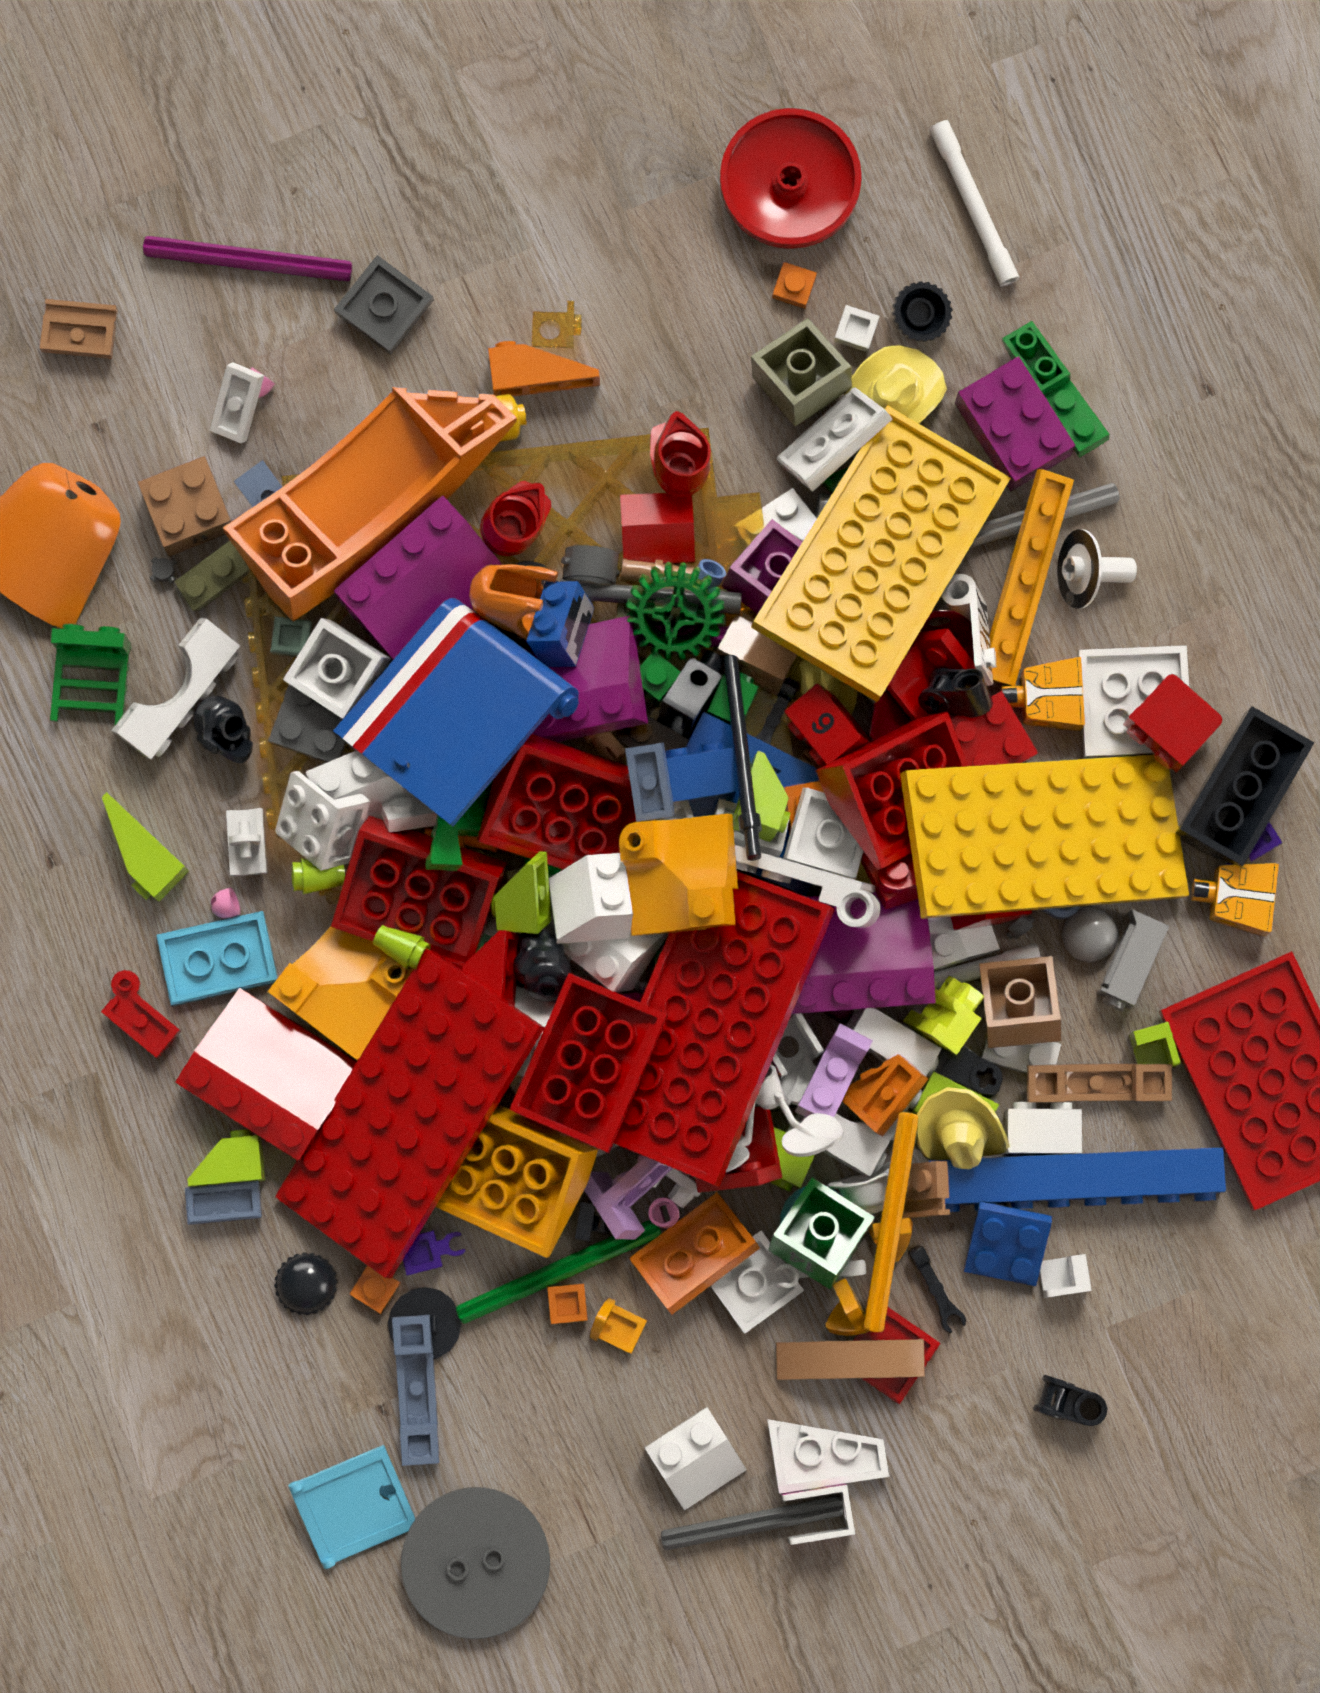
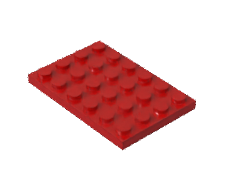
[1159,951,1320,1211]

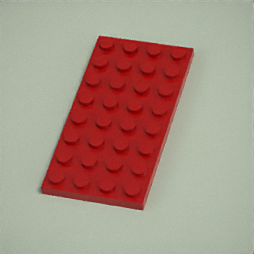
[614,871,835,1187]
[275,948,545,1279]

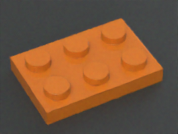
[629,1192,760,1315]

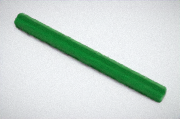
[456,1220,661,1324]

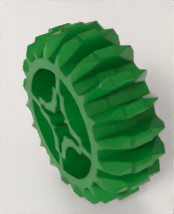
[626,562,725,660]

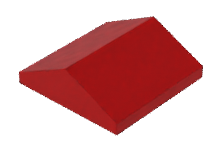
[620,493,695,564]

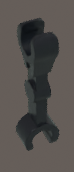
[755,678,799,745]
[908,1245,966,1333]

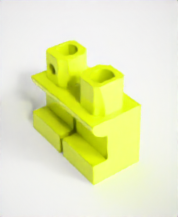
[903,976,985,1055]

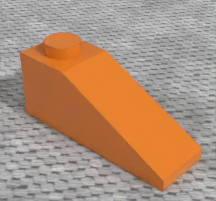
[488,341,600,397]

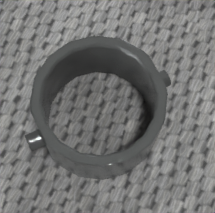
[561,545,620,585]

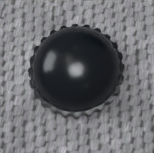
[892,281,953,342]
[274,1252,338,1315]

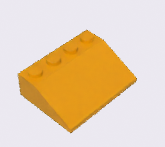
[436,1105,598,1258]

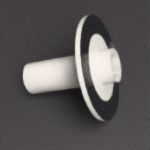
[1057,529,1137,609]

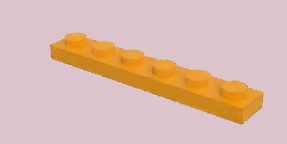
[989,469,1074,686]

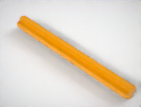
[864,1112,918,1332]

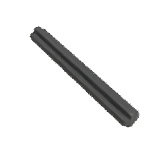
[661,1496,843,1550]

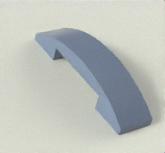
[392,1315,440,1466]

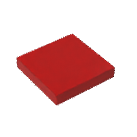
[853,1307,941,1405]

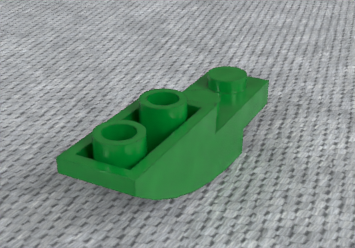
[1002,321,1110,458]

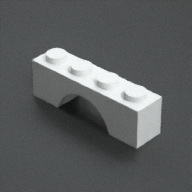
[111,618,240,759]

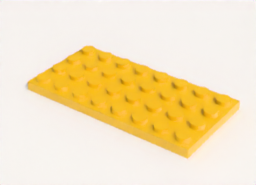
[751,405,1011,702]
[900,755,1189,919]

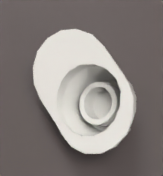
[828,1157,913,1214]

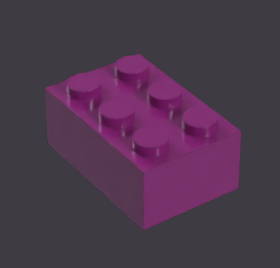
[955,356,1076,492]

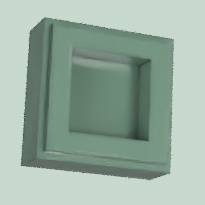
[270,617,312,657]

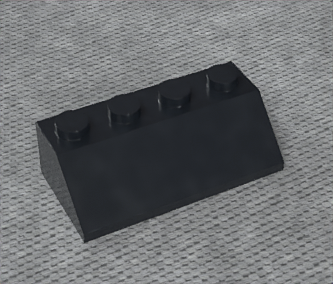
[1176,706,1315,867]

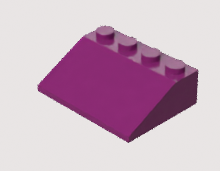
[334,495,502,660]
[519,615,648,742]
[792,891,936,1014]

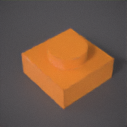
[772,262,817,309]
[350,1265,401,1314]
[547,1284,588,1324]

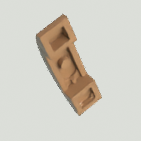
[1027,1063,1172,1102]
[776,1339,925,1380]

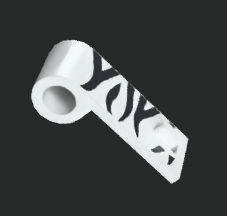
[942,574,997,686]

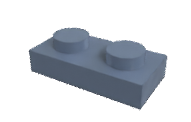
[625,742,675,822]

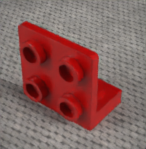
[886,629,976,721]
[695,1106,783,1193]

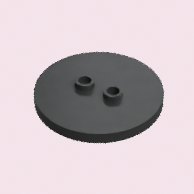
[401,1487,550,1639]

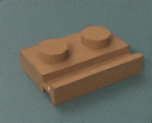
[40,299,118,359]
[902,1161,950,1219]

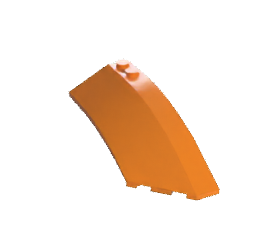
[223,387,517,622]

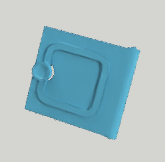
[288,1445,416,1569]

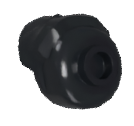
[194,696,253,764]
[513,930,571,1002]

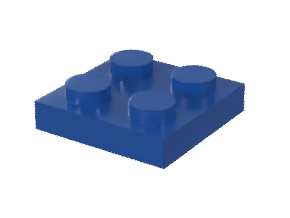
[964,1201,1052,1286]

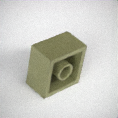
[751,318,852,426]

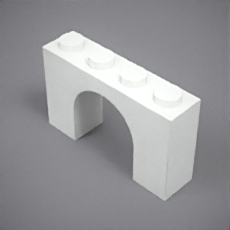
[787,1008,942,1176]

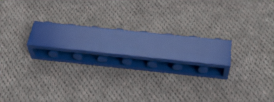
[928,1147,1226,1213]

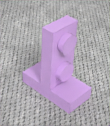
[795,1024,873,1117]
[584,1155,673,1240]

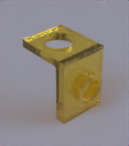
[532,301,582,348]

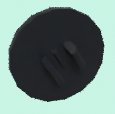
[388,1287,462,1359]

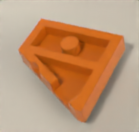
[842,1054,928,1136]

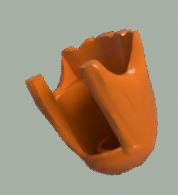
[469,564,558,640]

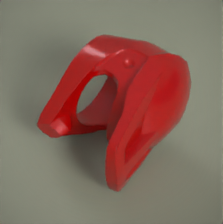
[650,411,711,497]
[480,481,551,556]

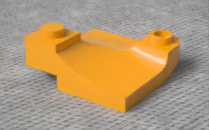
[619,814,738,936]
[267,926,413,1061]

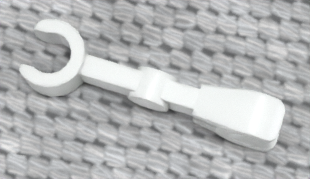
[774,1260,866,1289]

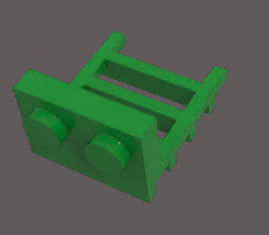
[50,624,131,725]

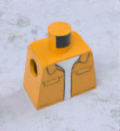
[1001,657,1085,731]
[1191,863,1279,936]

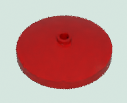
[720,108,862,249]

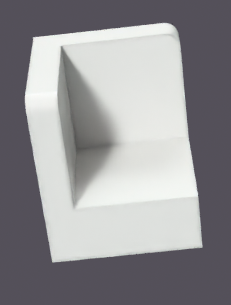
[1040,1254,1092,1298]

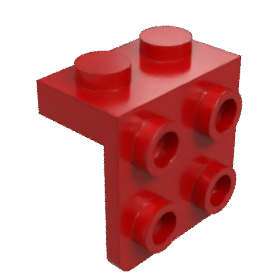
[1123,674,1223,773]

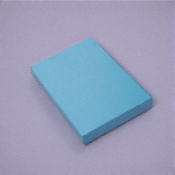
[156,911,278,1007]

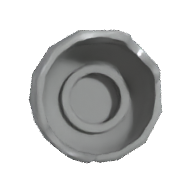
[1061,907,1119,963]

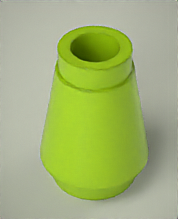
[291,858,345,895]
[373,925,431,970]

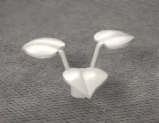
[726,1055,844,1172]

